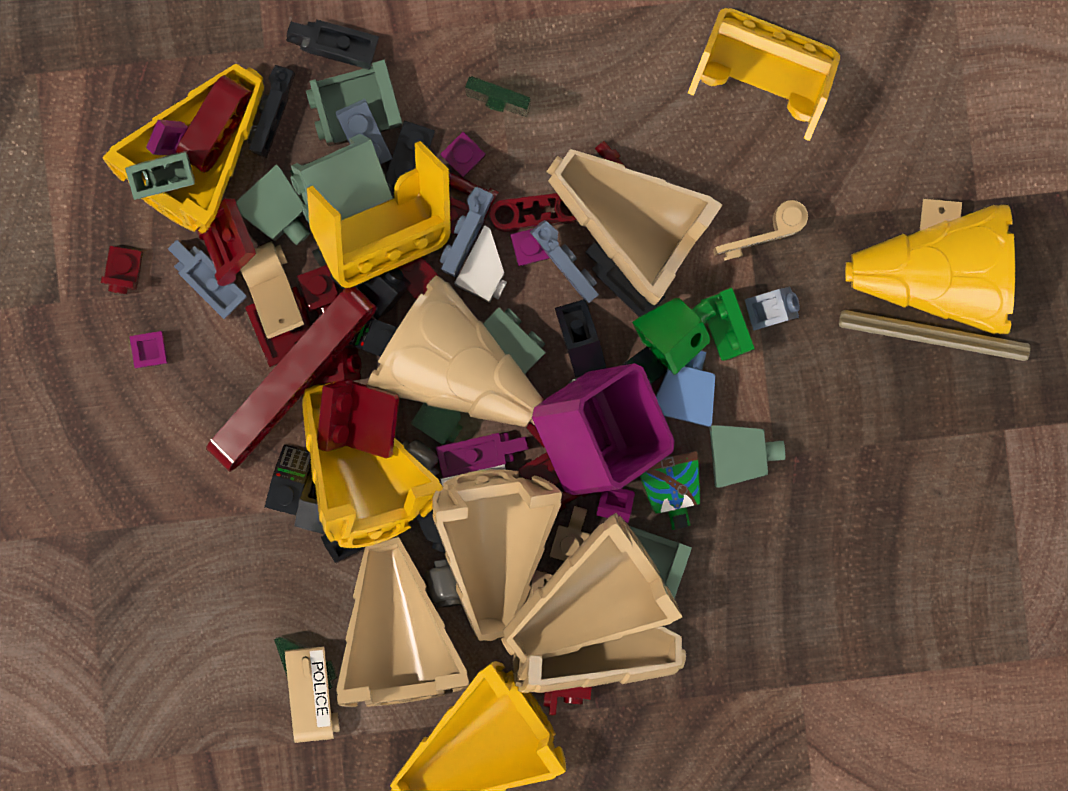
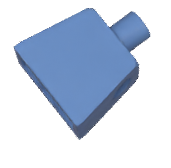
[656,351,715,427]

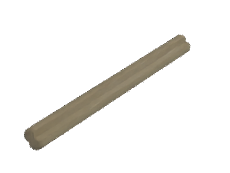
[839,310,1031,361]

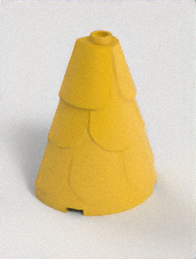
[102,64,264,233]
[845,205,1015,334]
[302,382,443,548]
[390,661,566,791]

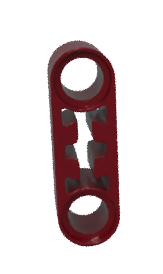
[176,75,253,173]
[490,193,577,232]

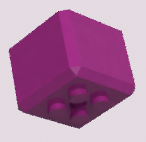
[532,363,675,495]

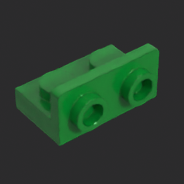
[701,288,755,361]

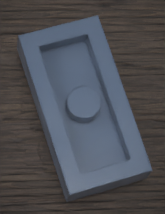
[336,99,392,164]

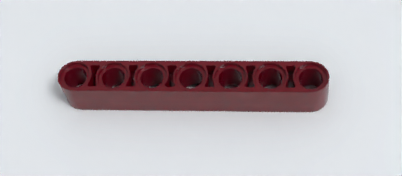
[206,286,377,472]

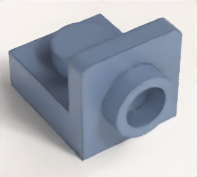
[745,287,800,331]

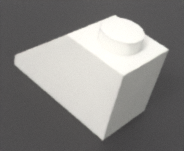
[454,226,507,303]

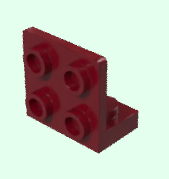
[317,379,399,459]

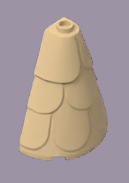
[547,149,722,305]
[367,275,543,428]
[432,469,562,641]
[501,513,682,663]
[336,537,469,707]
[513,570,686,693]

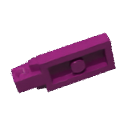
[436,433,529,478]

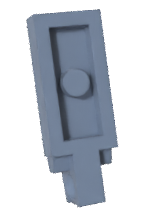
[440,187,494,278]
[530,220,599,303]
[168,240,248,319]

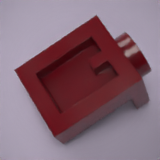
[101,246,143,295]
[297,265,339,316]
[312,348,362,385]
[543,687,592,716]

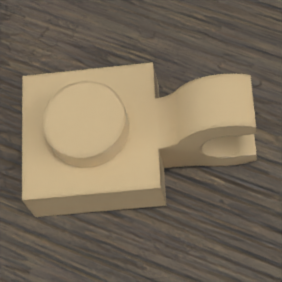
[550,506,590,561]

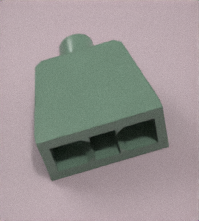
[125,151,195,200]
[236,164,311,246]
[709,425,785,487]

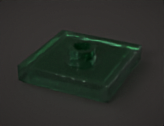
[465,76,531,118]

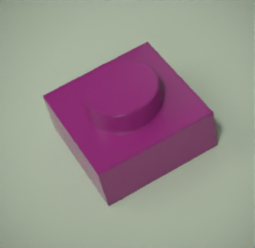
[146,120,188,156]
[440,132,486,178]
[510,229,550,267]
[129,331,168,369]
[597,488,635,523]

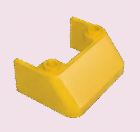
[688,8,840,141]
[307,141,451,288]

